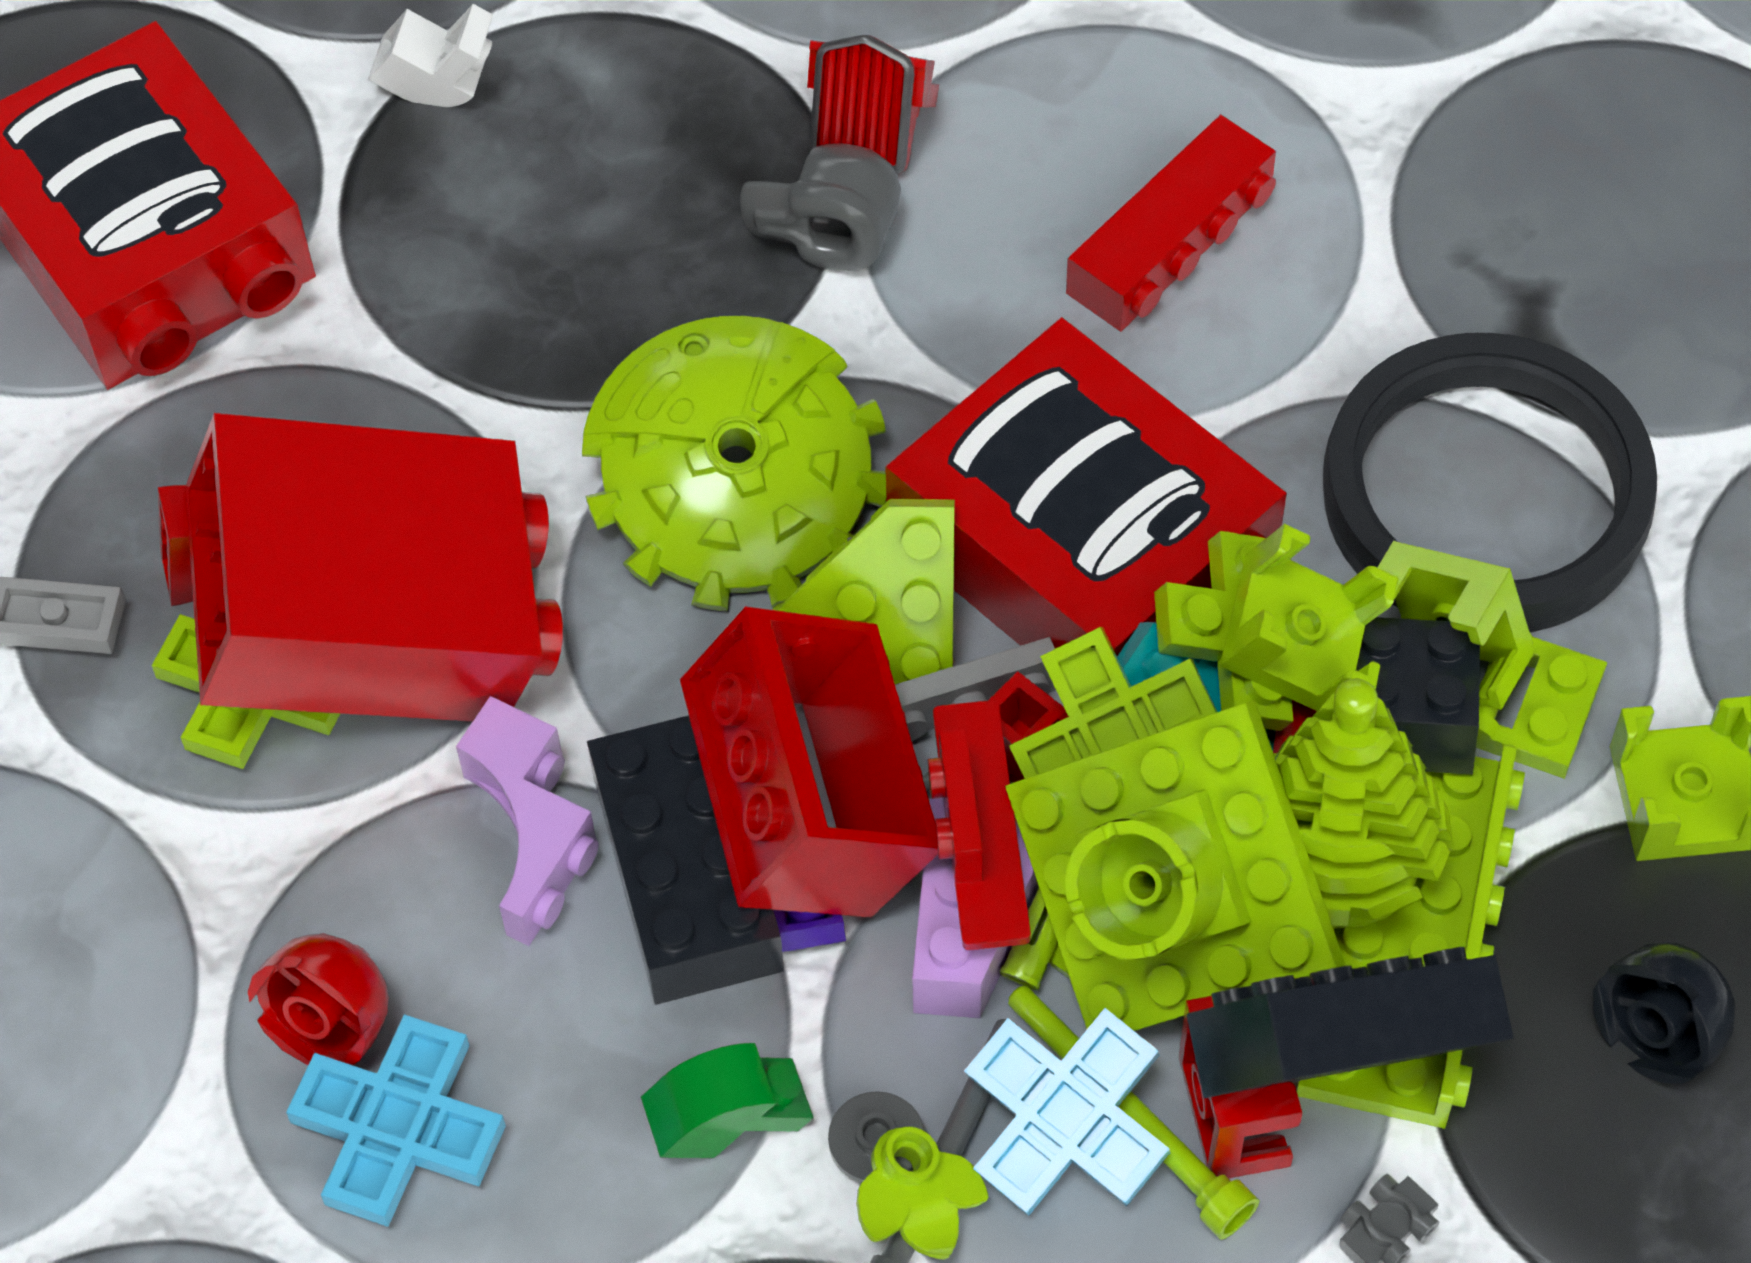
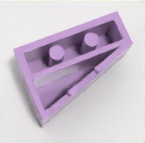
[912,798,1039,1018]

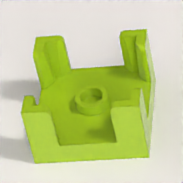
[1220,524,1398,711]
[1377,541,1535,710]
[1609,696,1751,861]

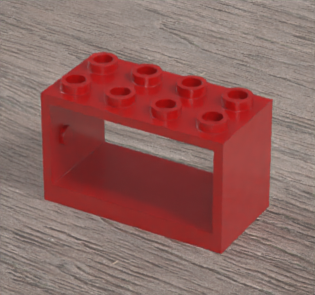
[679,606,938,917]

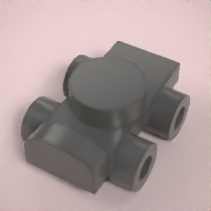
[1339,1174,1440,1263]

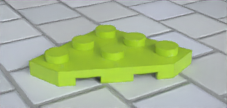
[772,499,955,684]

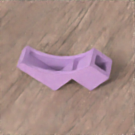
[456,696,599,946]

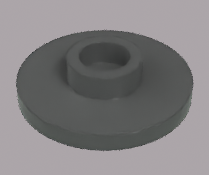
[828,1091,924,1183]

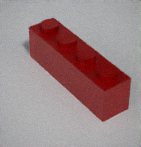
[1066,114,1276,332]

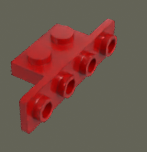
[927,700,1031,950]

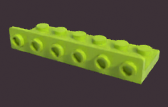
[1297,745,1525,1129]

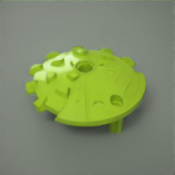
[582,316,886,611]

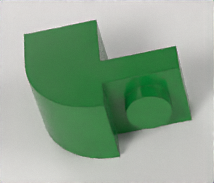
[641,1043,813,1158]

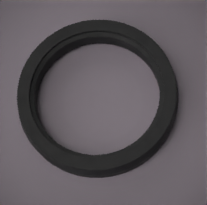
[1323,333,1657,633]

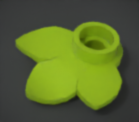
[856,1127,989,1259]

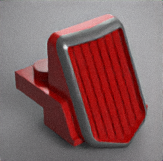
[807,35,940,174]

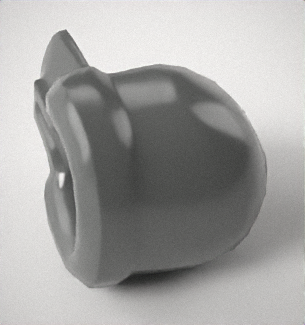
[740,144,901,271]

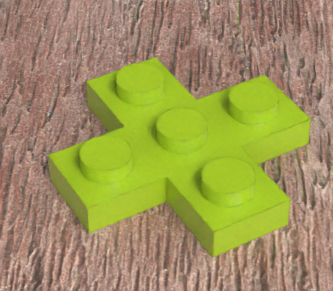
[1154,531,1294,731]
[151,614,340,769]
[1009,627,1218,779]

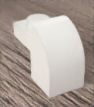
[368,4,493,107]

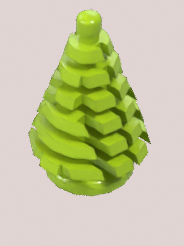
[1273,678,1452,928]

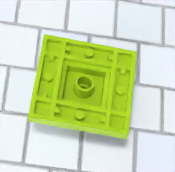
[1005,700,1345,1031]

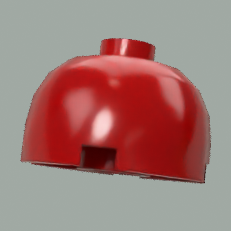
[247,933,389,1065]

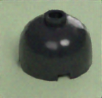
[1593,943,1735,1084]

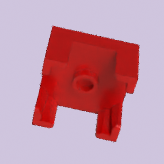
[1178,996,1303,1178]

